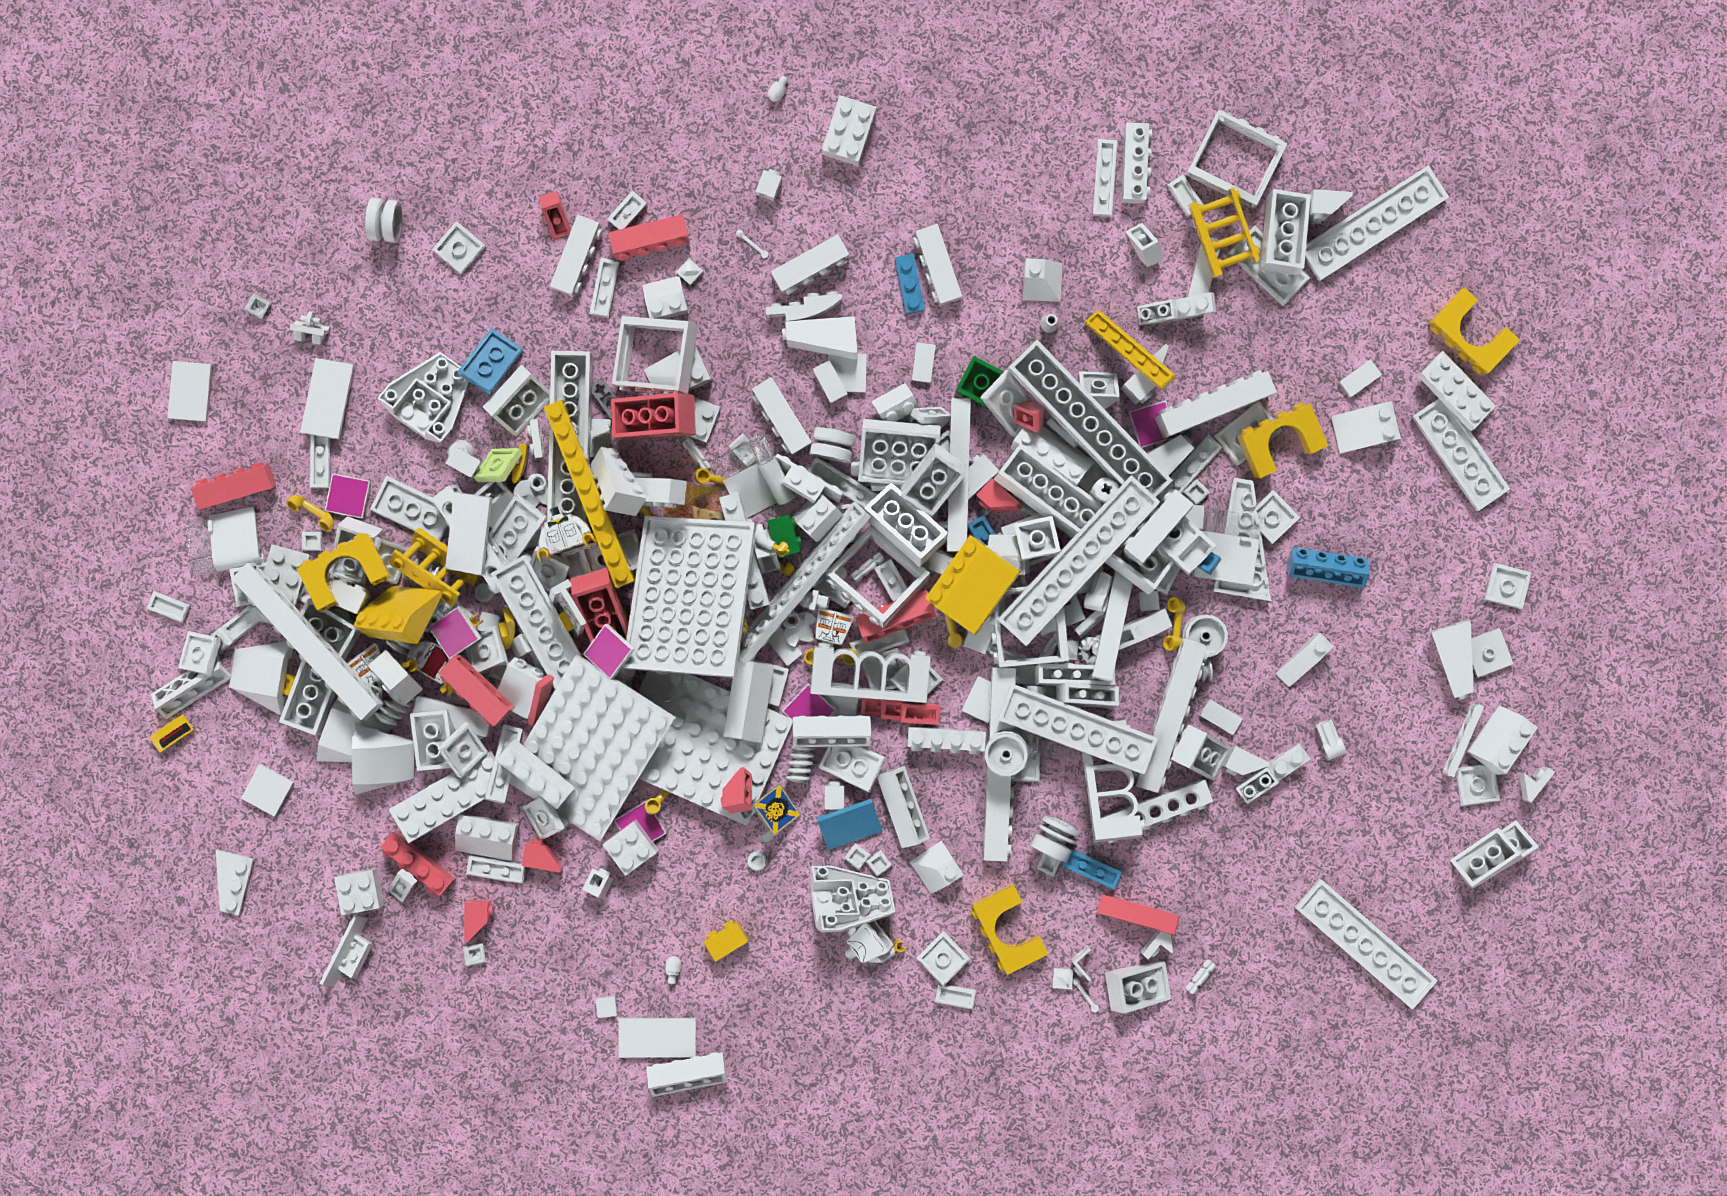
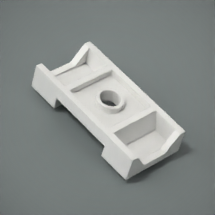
[1137,493,1217,576]
[561,529,640,579]

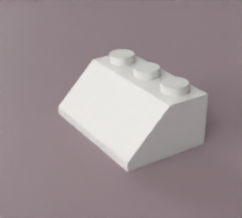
[483,365,550,437]
[1467,706,1538,775]
[455,813,519,861]

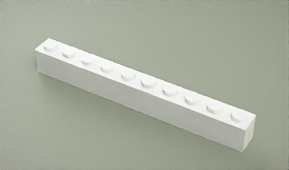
[231,562,384,720]
[983,667,1019,861]

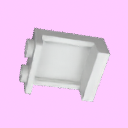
[498,658,547,719]

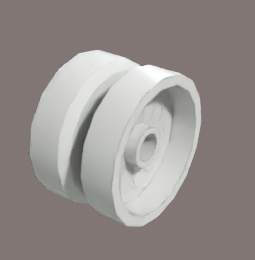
[365,198,403,243]
[809,427,856,463]
[1182,615,1228,657]
[985,731,1028,776]

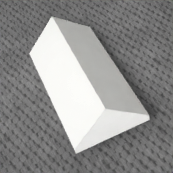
[723,660,774,743]
[1450,821,1540,888]

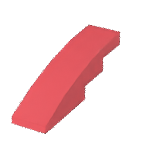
[860,698,941,725]
[1097,894,1180,935]

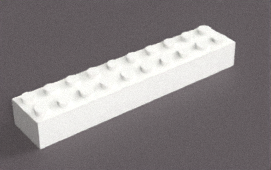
[1007,340,1173,497]
[547,351,593,545]
[994,444,1175,595]

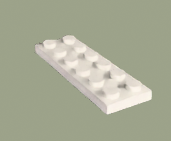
[1412,398,1510,511]
[388,751,511,844]

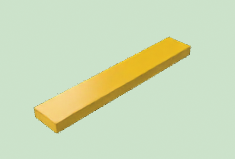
[1084,309,1177,391]

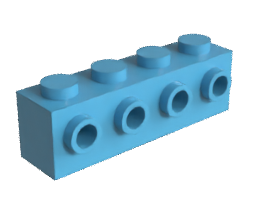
[1288,547,1370,588]

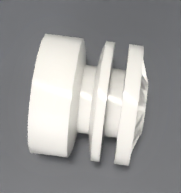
[1030,815,1080,863]

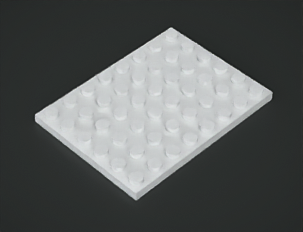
[623,516,757,678]
[510,654,676,841]
[638,671,793,826]

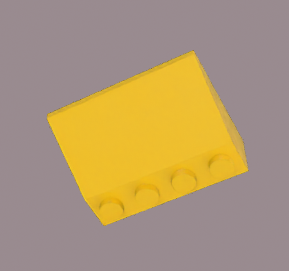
[925,535,1021,635]
[353,586,443,644]

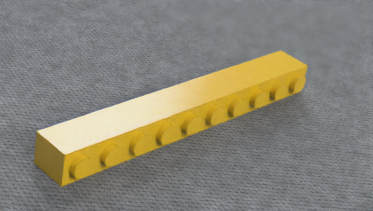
[544,400,635,588]

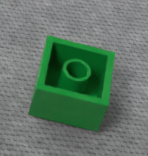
[955,356,1004,410]
[767,515,803,560]

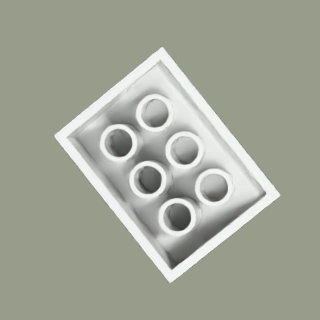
[858,419,940,485]

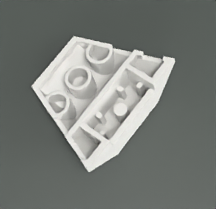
[229,641,293,715]
[317,698,390,762]
[352,722,414,795]

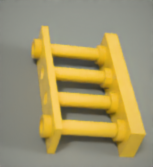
[1188,187,1261,278]
[389,527,480,607]

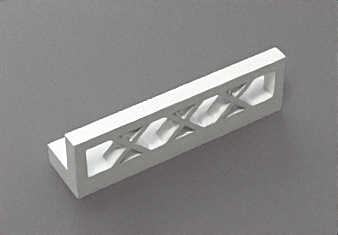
[151,655,231,719]

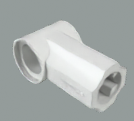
[1084,572,1113,612]
[1315,719,1346,761]

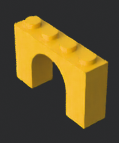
[1428,287,1520,375]
[1237,402,1329,478]
[297,533,392,612]
[971,883,1048,975]

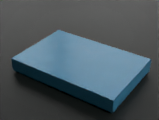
[458,328,523,395]
[817,799,883,850]

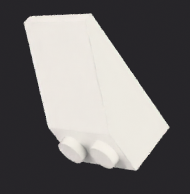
[1120,344,1169,405]
[644,345,712,395]
[1331,401,1401,454]
[329,516,383,587]
[410,710,455,771]
[1171,725,1231,781]
[1105,961,1171,1014]

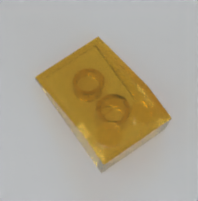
[664,484,723,512]

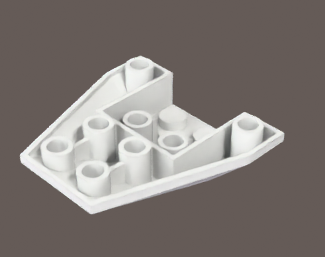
[377,352,469,443]
[810,866,895,932]

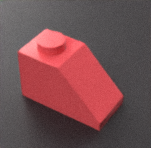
[539,191,571,240]
[1014,401,1045,432]
[976,479,1022,512]
[721,767,752,814]
[522,839,563,873]
[464,900,494,941]

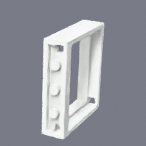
[1185,110,1287,209]
[612,316,698,394]
[826,525,930,628]
[990,587,1069,667]

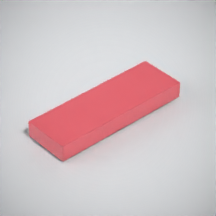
[528,674,554,726]

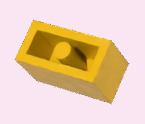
[704,919,749,962]

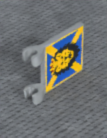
[741,783,801,844]

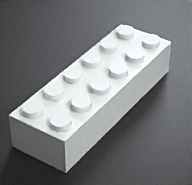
[1155,370,1277,440]

